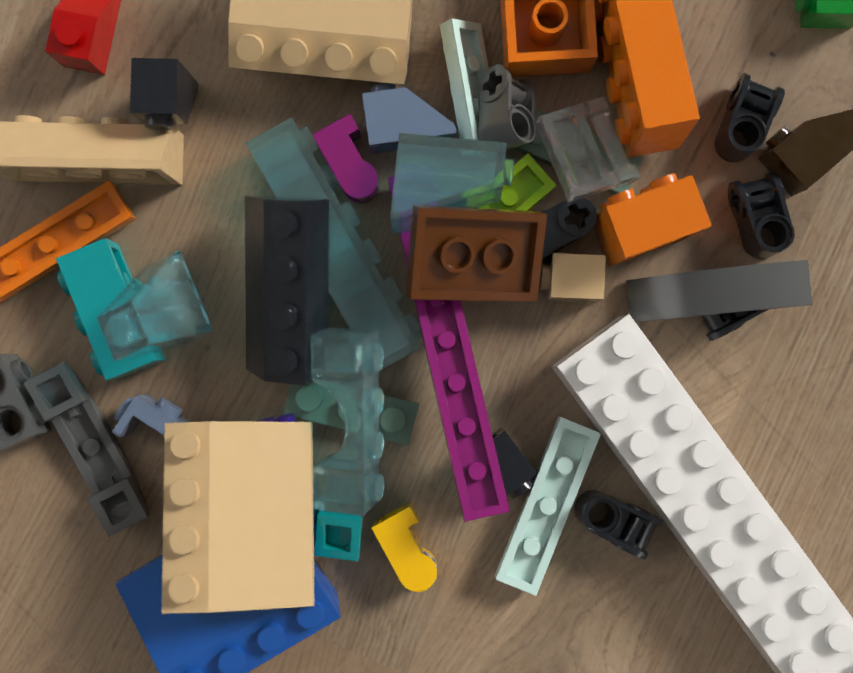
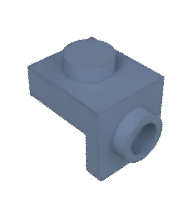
[112,394,190,437]

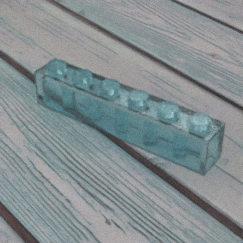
[246,117,422,373]

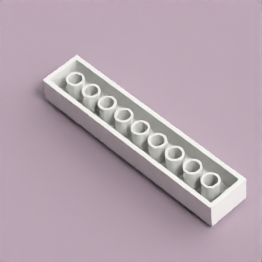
[551,314,853,673]

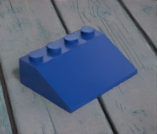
[116,554,341,673]

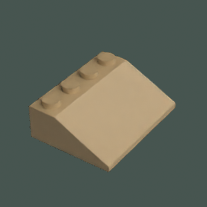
[228,0,413,85]
[162,421,315,614]

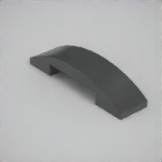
[626,260,813,323]
[24,362,150,537]

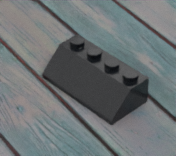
[245,196,329,385]

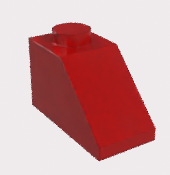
[45,0,121,75]

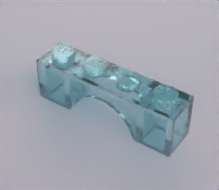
[311,328,385,516]

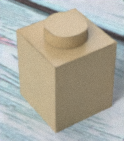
[539,253,606,302]

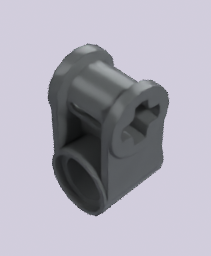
[477,64,536,156]

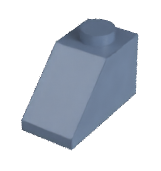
[362,83,456,154]

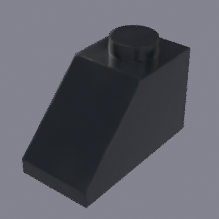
[130,58,198,130]

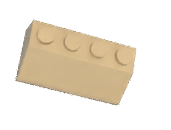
[0,115,184,185]

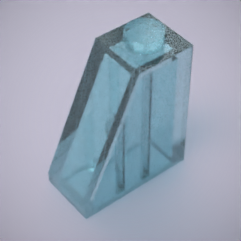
[390,133,514,233]
[97,251,213,361]

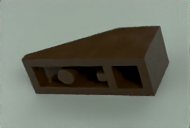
[758,109,853,197]

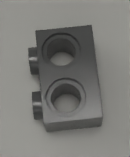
[0,354,52,454]

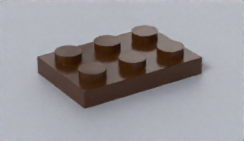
[405,205,547,302]

